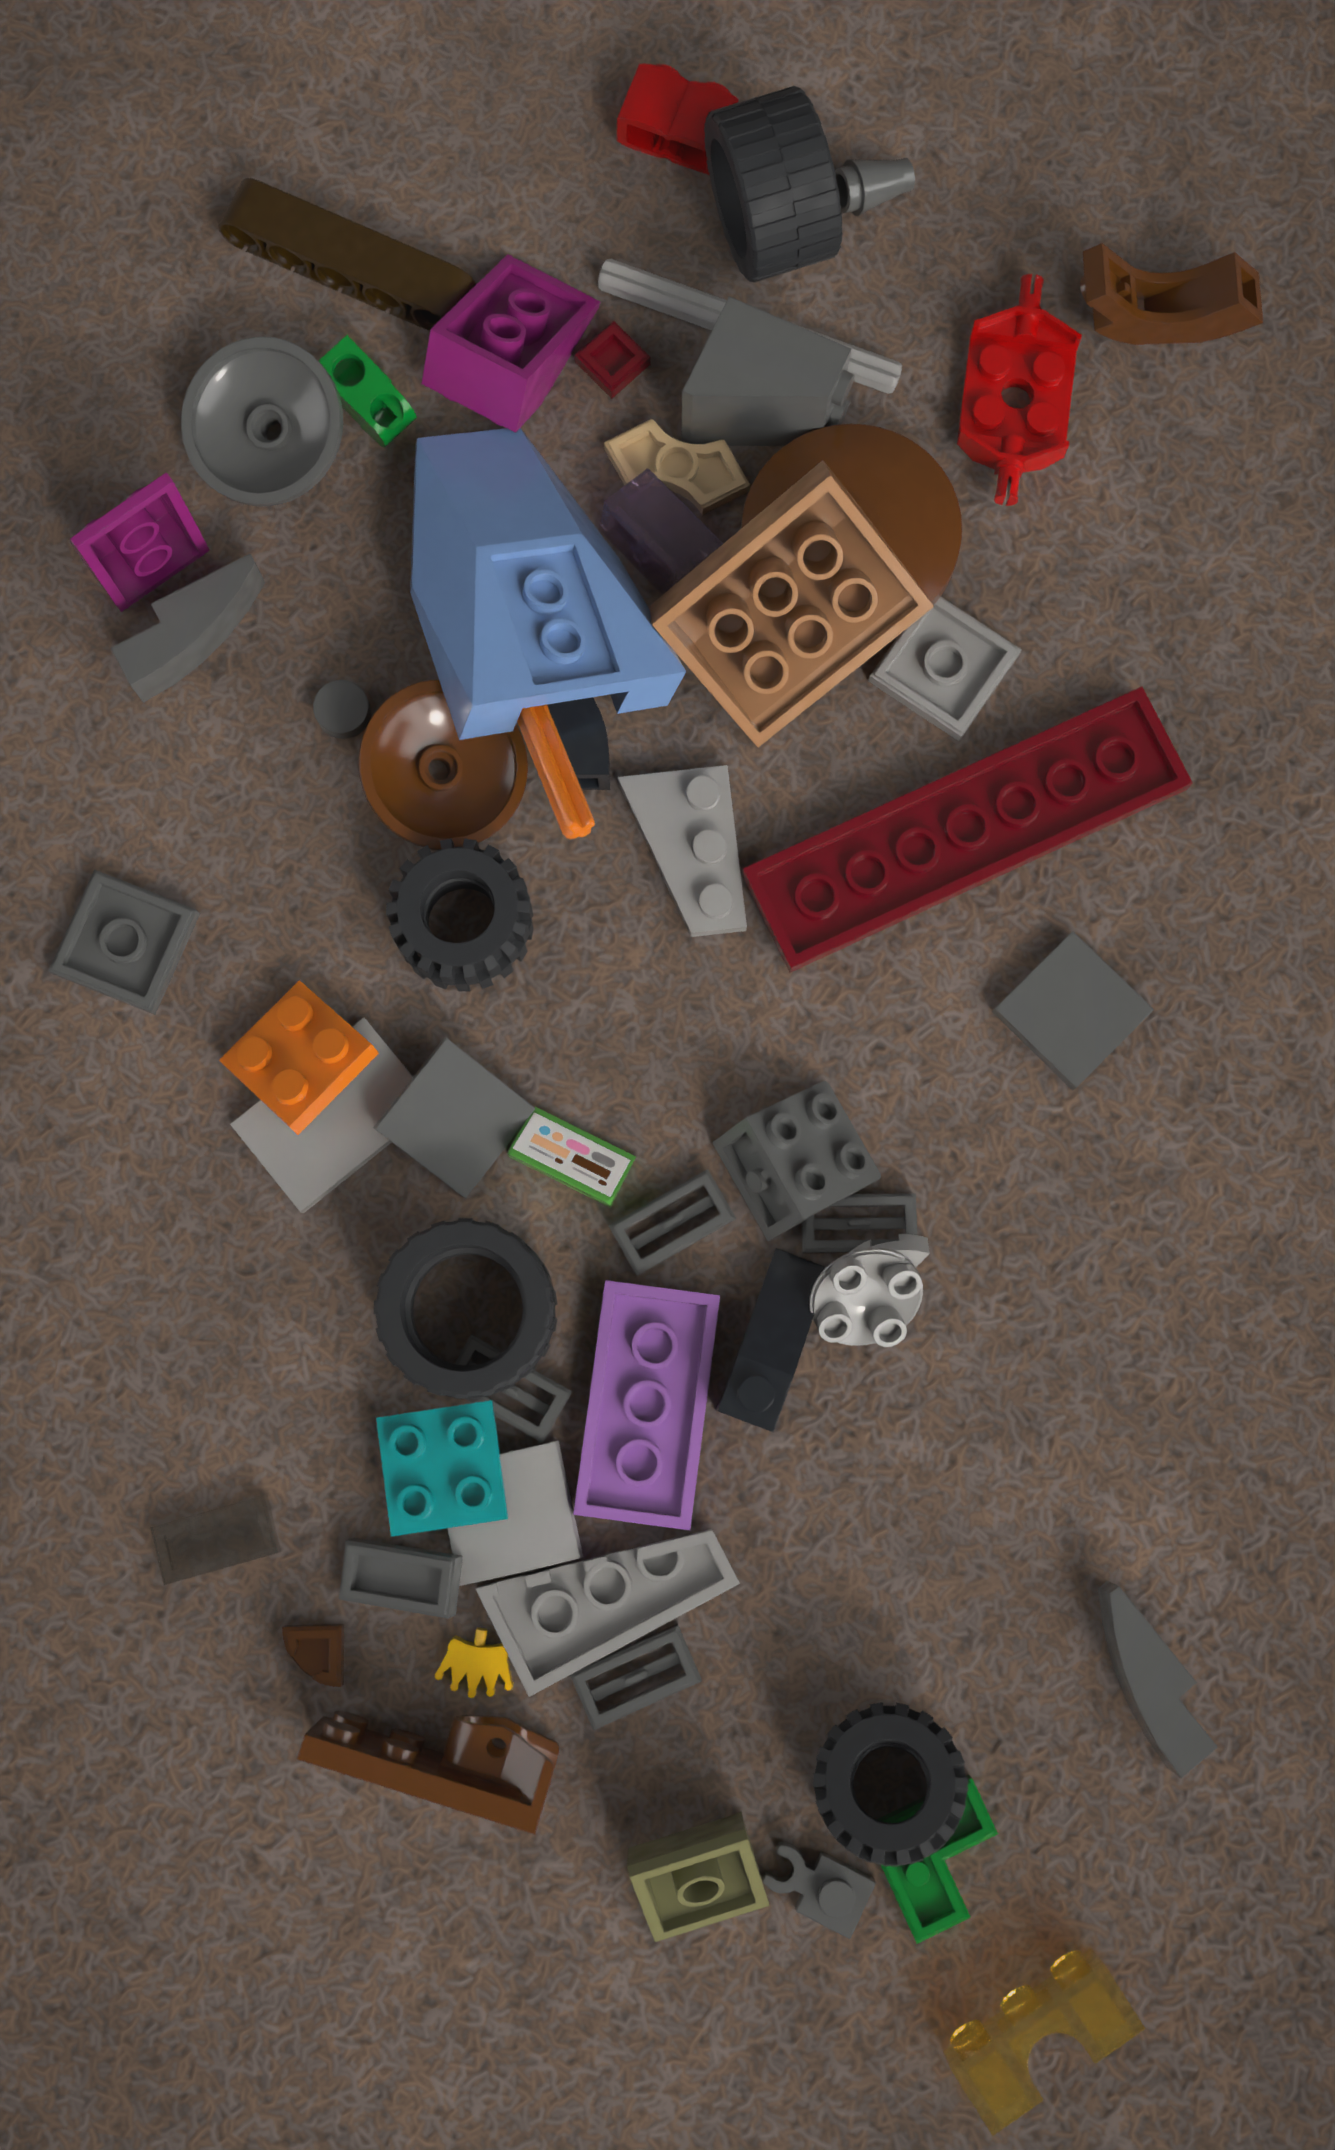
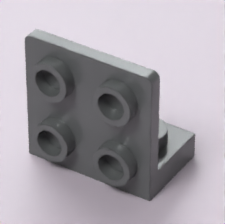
[712,1081,881,1241]

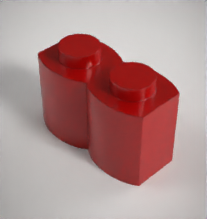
[617,63,739,175]

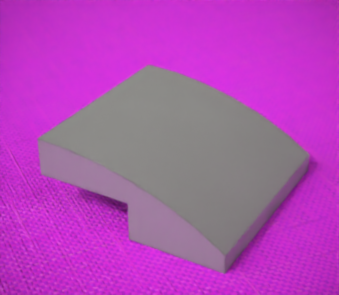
[447,1441,583,1586]

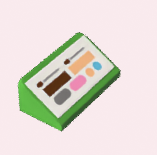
[507,1107,636,1208]

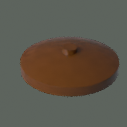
[742,424,962,605]

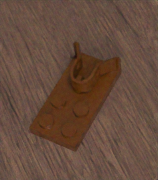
[297,1711,559,1834]

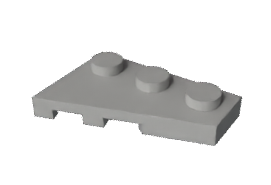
[617,765,747,937]

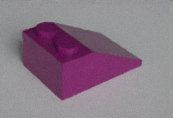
[422,254,600,433]
[70,472,210,612]

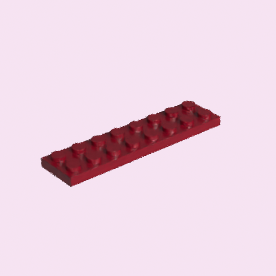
[742,687,1193,973]

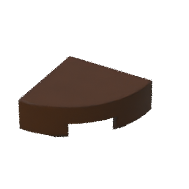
[282,1624,344,1687]

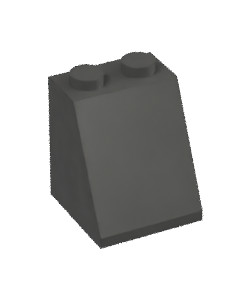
[681,296,855,446]

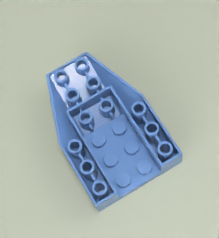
[410,428,686,740]

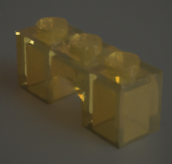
[943,1948,1146,2136]

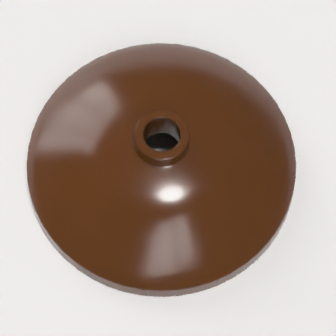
[358,680,528,850]

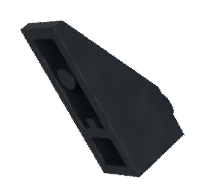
[716,1248,826,1432]

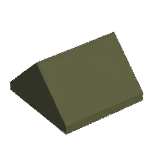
[627,1812,770,1942]

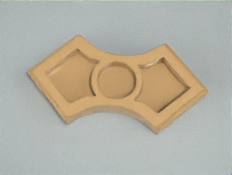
[604,419,750,515]

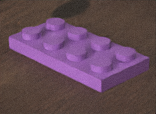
[573,1280,720,1530]

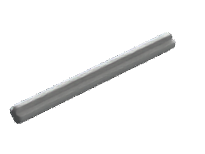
[598,259,902,393]

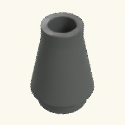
[835,158,915,216]

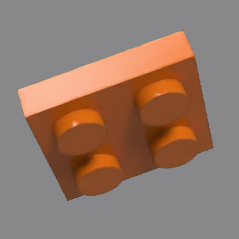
[219,980,379,1135]

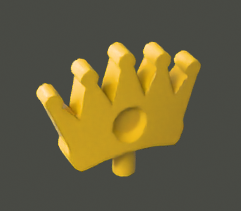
[434,1628,514,1698]

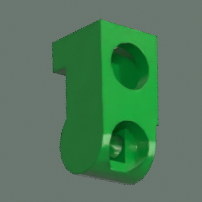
[319,335,417,448]

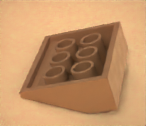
[649,460,934,747]

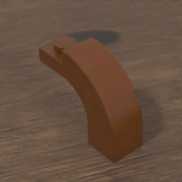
[1080,243,1263,345]

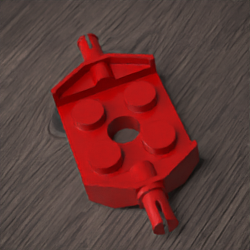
[957,274,1082,506]

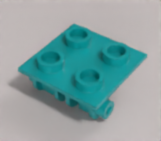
[376,1400,509,1537]

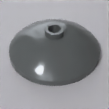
[181,337,343,507]

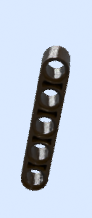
[218,178,476,331]

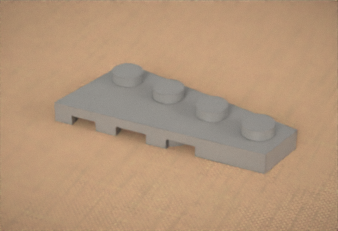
[475,1529,740,1697]

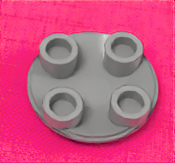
[809,1248,923,1347]

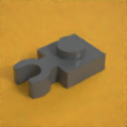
[762,1841,876,1939]

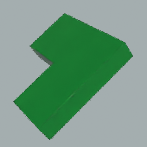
[877,1774,998,1944]

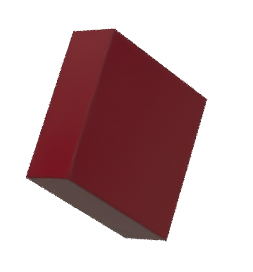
[575,321,651,399]

